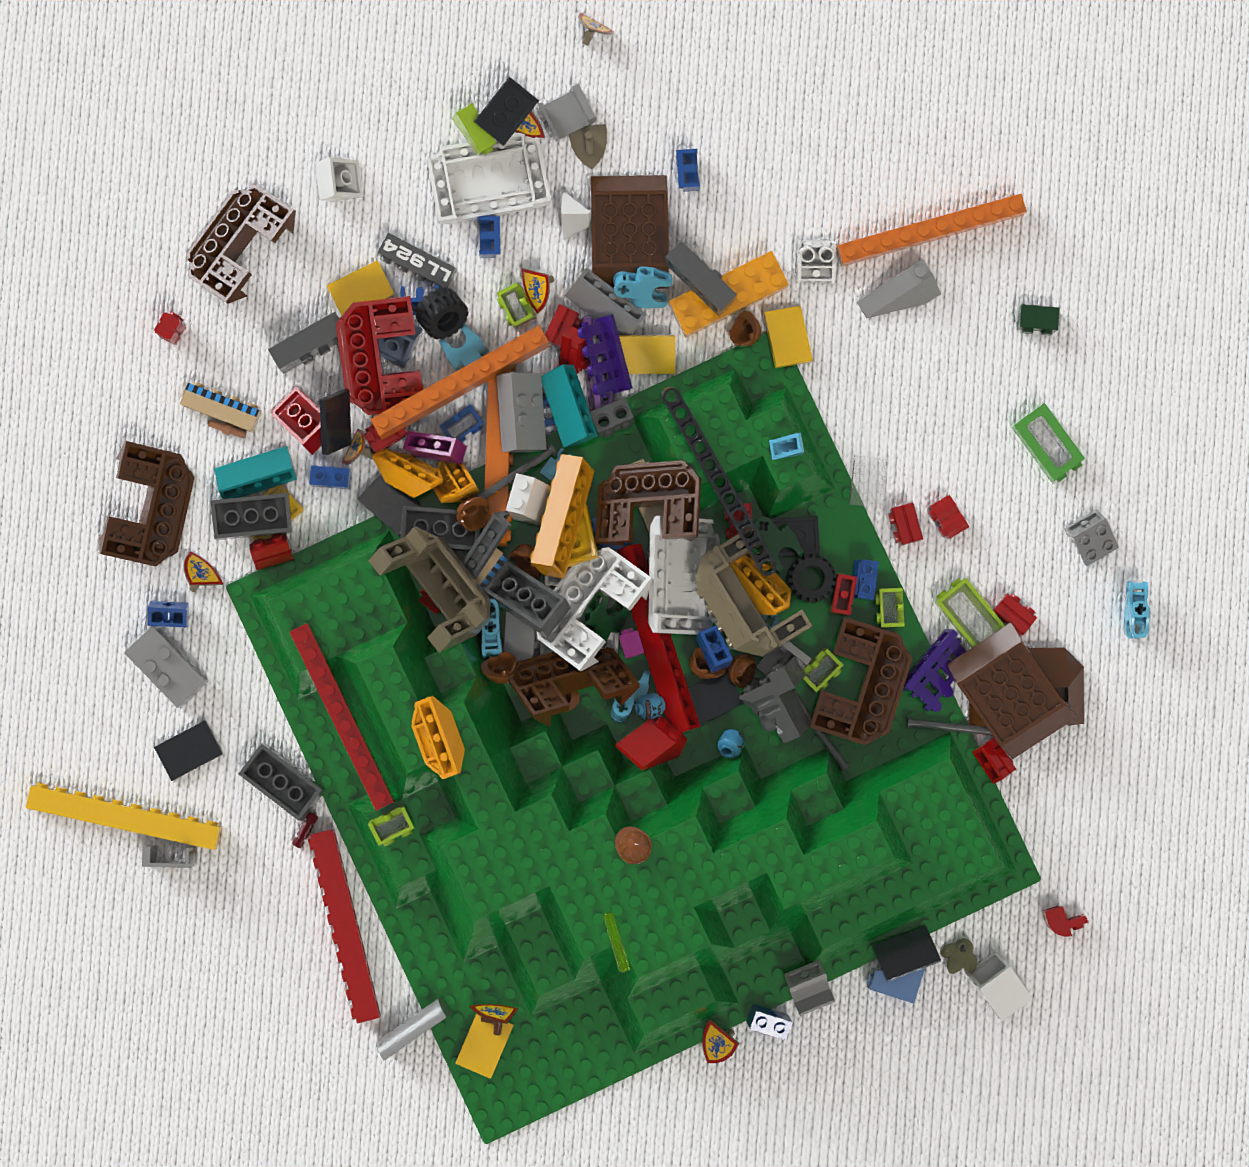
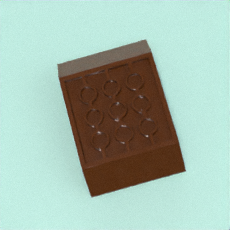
[591,175,669,290]
[947,622,1077,759]

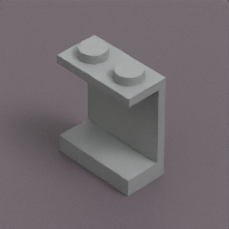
[537,84,596,142]
[142,845,198,868]
[784,960,836,1016]

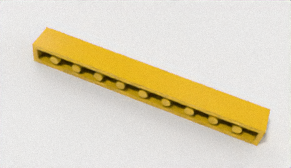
[26,782,222,850]

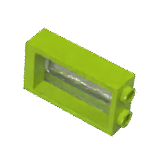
[934,577,1005,648]

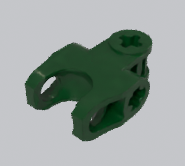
[754,517,805,574]
[582,590,629,649]

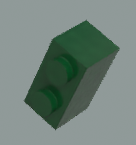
[1017,304,1060,335]

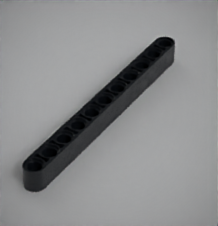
[661,387,777,576]

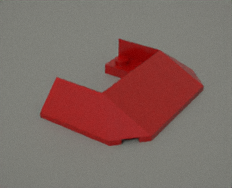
[336,296,424,415]

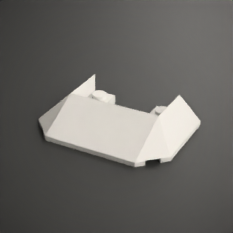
[537,547,652,671]

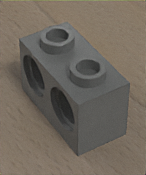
[590,397,635,438]

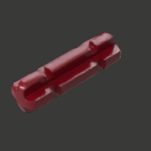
[292,812,318,849]

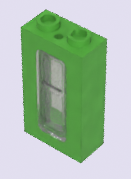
[1011,403,1085,483]

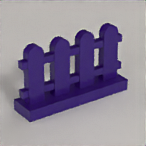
[578,314,633,398]
[903,629,967,712]

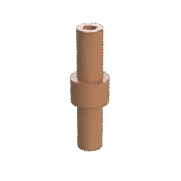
[208,419,247,439]

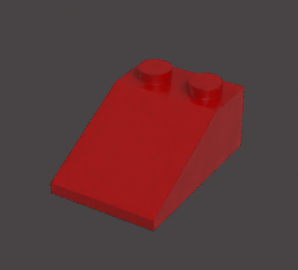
[270,386,322,455]
[615,716,687,770]

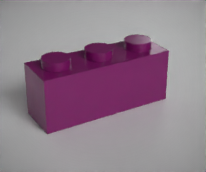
[403,431,467,464]
[619,628,644,660]

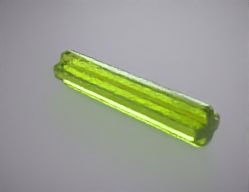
[603,912,630,972]

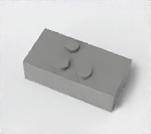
[497,372,547,453]
[124,626,208,708]

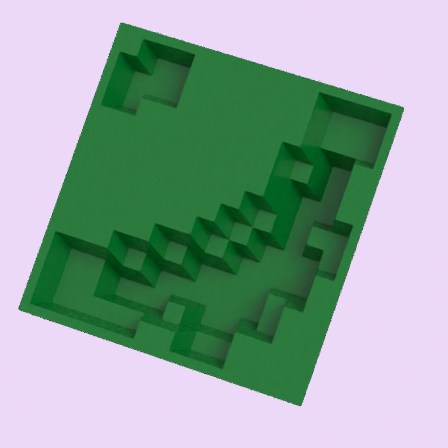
[226,332,1041,1144]

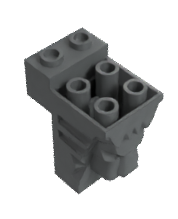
[738,656,810,743]

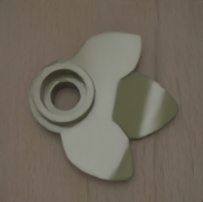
[940,938,977,974]

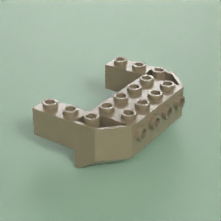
[369,526,490,653]
[695,527,813,657]

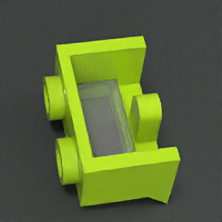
[497,282,537,328]
[876,588,905,628]
[802,648,843,692]
[368,804,415,846]

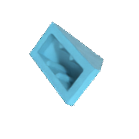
[769,433,804,460]

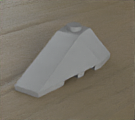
[857,259,941,319]

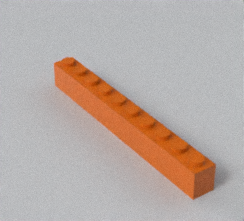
[836,193,1027,267]
[370,325,550,440]
[483,366,516,546]

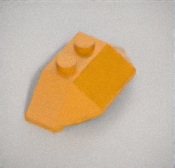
[372,448,443,498]
[433,461,480,503]
[730,555,792,615]
[411,696,465,779]

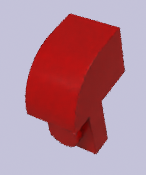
[1042,905,1088,937]

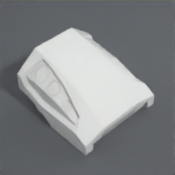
[797,240,836,283]

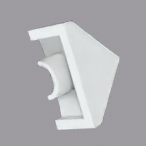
[561,192,592,240]

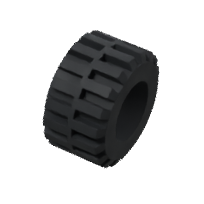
[415,287,469,340]
[787,554,837,603]

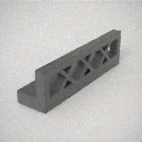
[462,511,512,580]

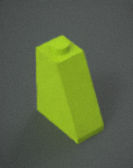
[452,103,496,155]

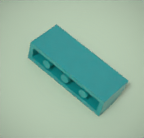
[541,364,598,448]
[214,446,297,499]

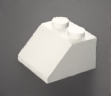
[315,158,363,201]

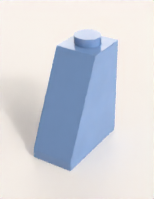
[866,968,925,1004]

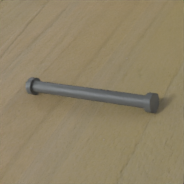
[475,444,557,499]
[794,690,850,771]
[907,717,993,736]

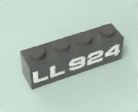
[377,233,457,289]

